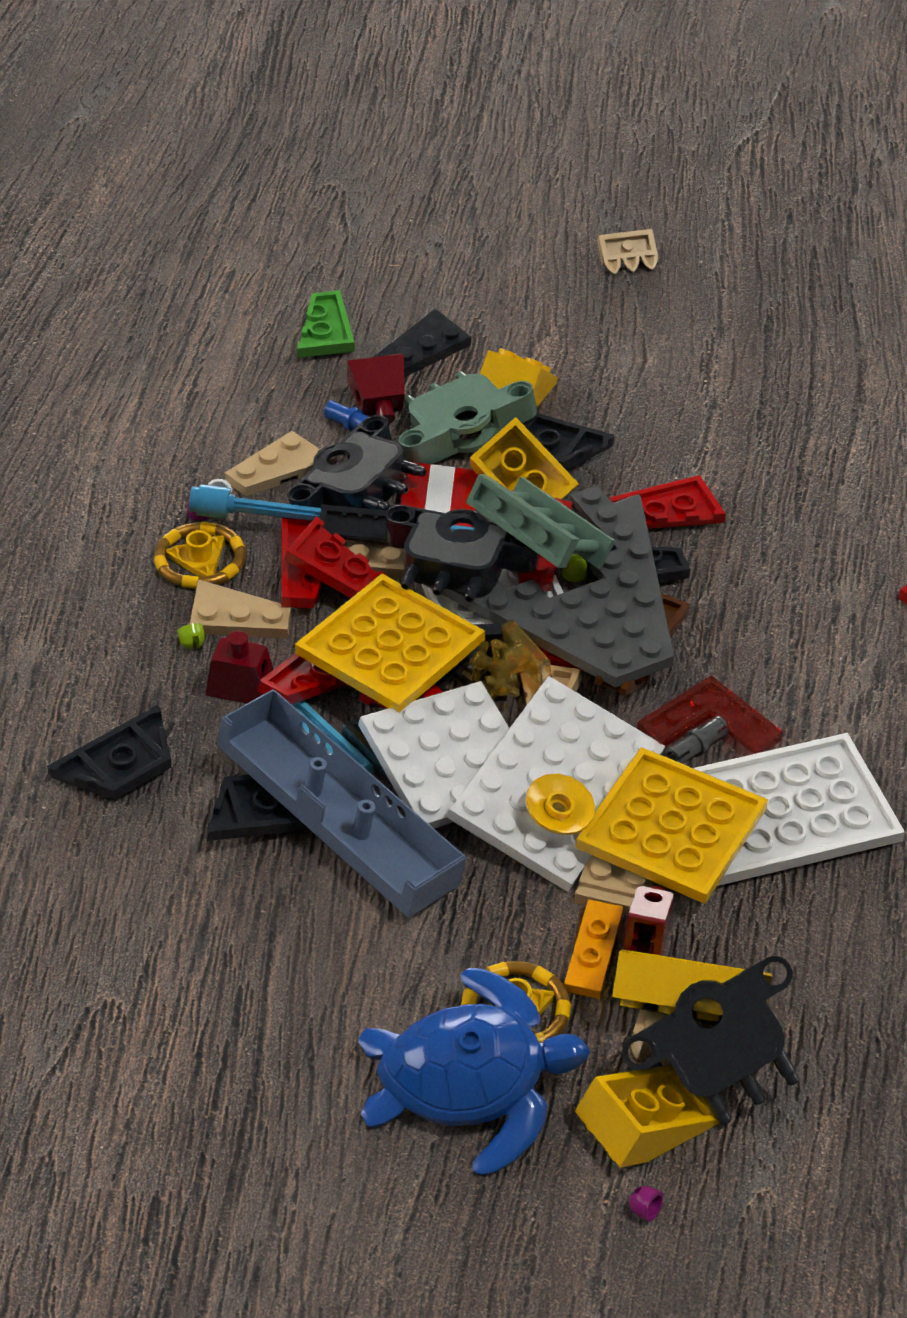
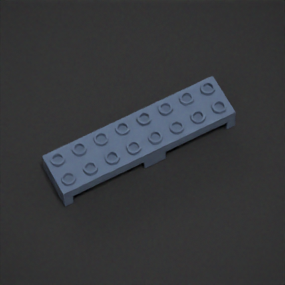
[217,689,467,918]

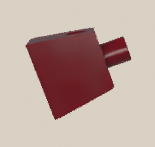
[347,353,405,424]
[206,631,273,704]
[624,886,674,956]

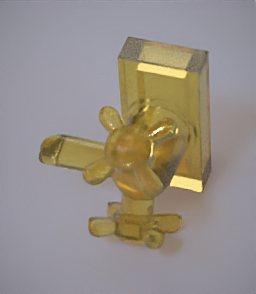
[469,619,552,699]

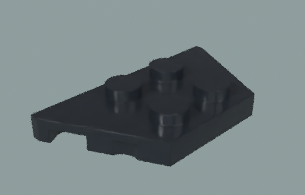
[522,413,614,470]
[47,705,172,800]
[205,774,310,841]

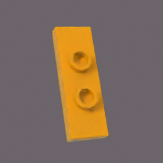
[564,899,624,999]

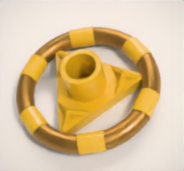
[153,522,246,589]
[461,961,571,1042]

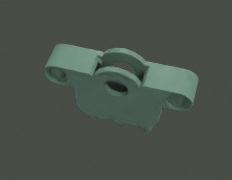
[398,371,537,464]

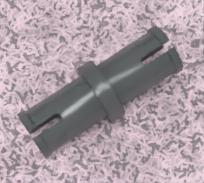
[665,716,729,764]

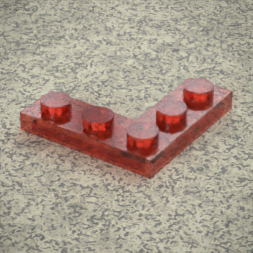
[637,675,783,754]

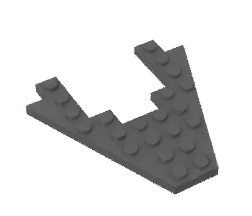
[423,486,674,687]

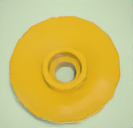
[525,773,595,835]

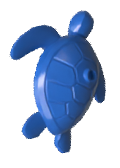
[358,968,590,1176]

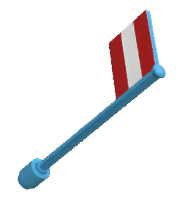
[189,462,478,530]

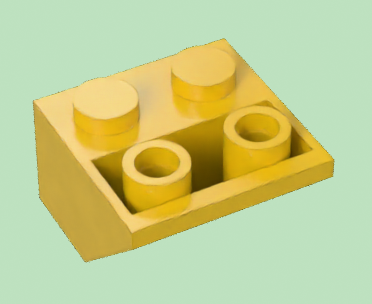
[480,348,558,406]

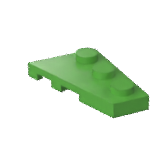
[297,290,355,358]

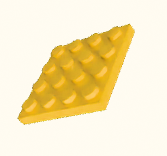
[295,574,485,713]
[576,747,768,904]

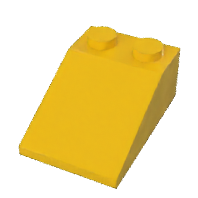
[470,417,579,500]
[575,1065,719,1167]

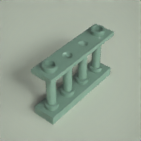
[466,474,616,569]

